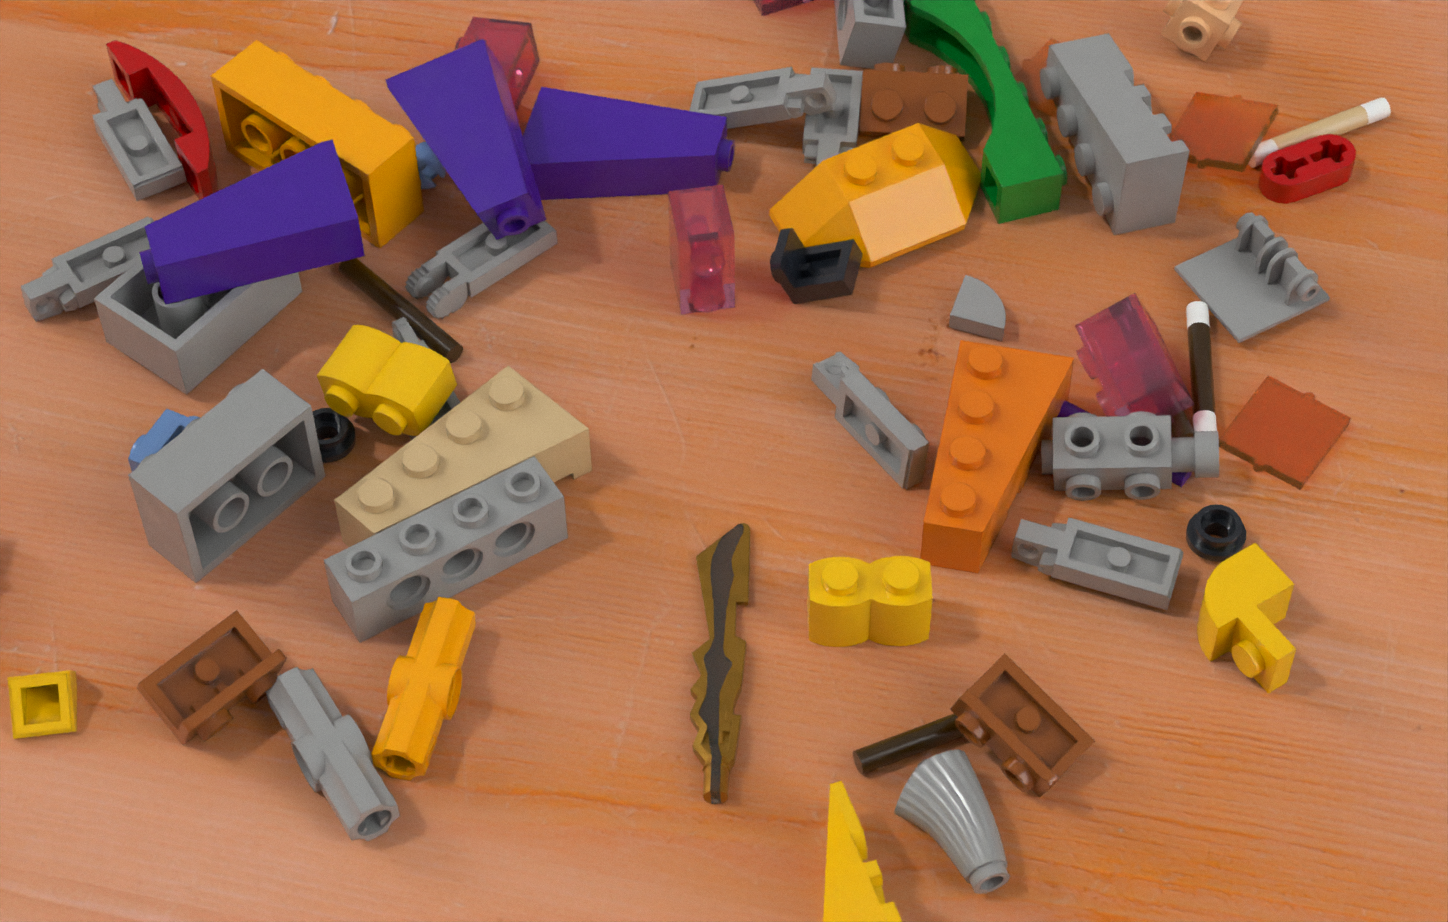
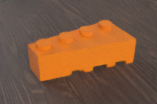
[920,340,1074,573]

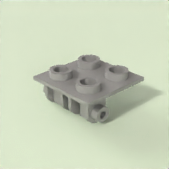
[1174,212,1330,343]

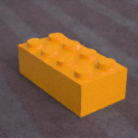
[211,40,424,249]

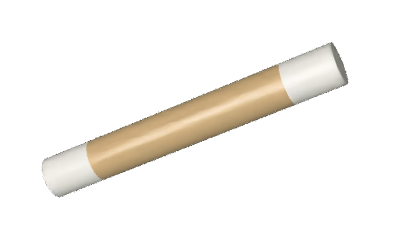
[1244,97,1391,168]

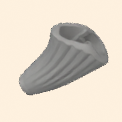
[894,749,1010,894]

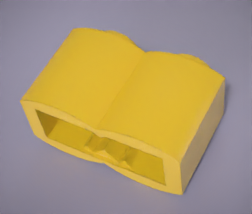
[316,325,457,436]
[807,556,933,647]

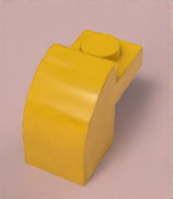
[1197,542,1296,694]

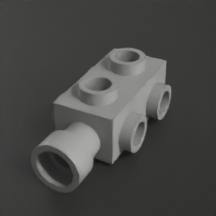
[1041,411,1219,501]

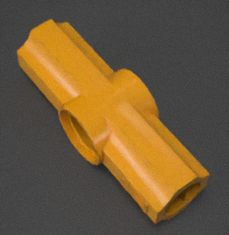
[371,597,476,781]

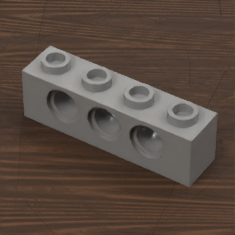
[834,0,906,69]
[324,456,568,643]

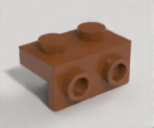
[859,63,968,141]
[137,610,287,745]
[950,653,1095,797]

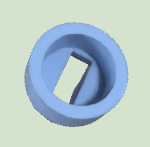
[416,142,446,189]

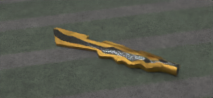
[690,523,750,804]

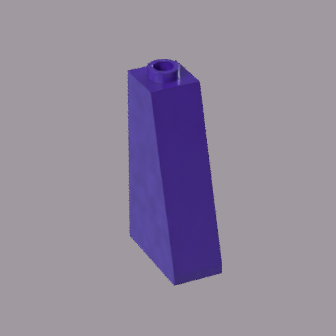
[386,39,547,240]
[523,87,735,200]
[139,140,365,305]

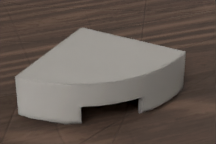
[949,275,1006,341]

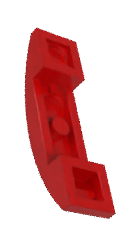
[106,40,218,200]

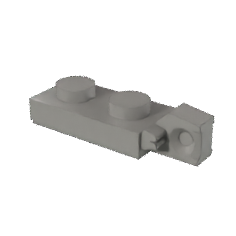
[689,67,837,129]
[803,68,863,166]
[92,79,187,201]
[21,216,154,322]
[811,352,929,489]
[1011,517,1184,610]

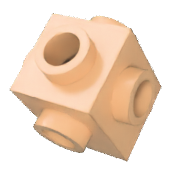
[1161,0,1243,61]

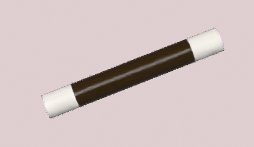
[1186,301,1217,431]

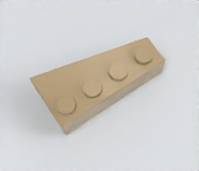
[334,366,592,547]

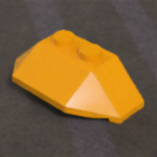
[769,123,981,268]

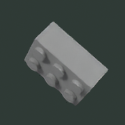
[94,259,302,395]
[128,369,325,583]

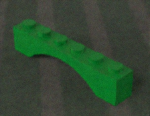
[903,0,1068,224]

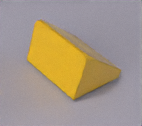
[7,670,77,739]

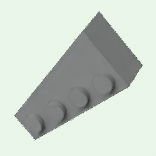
[1040,33,1190,235]

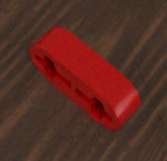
[1258,134,1356,204]

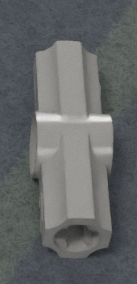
[266,667,400,841]

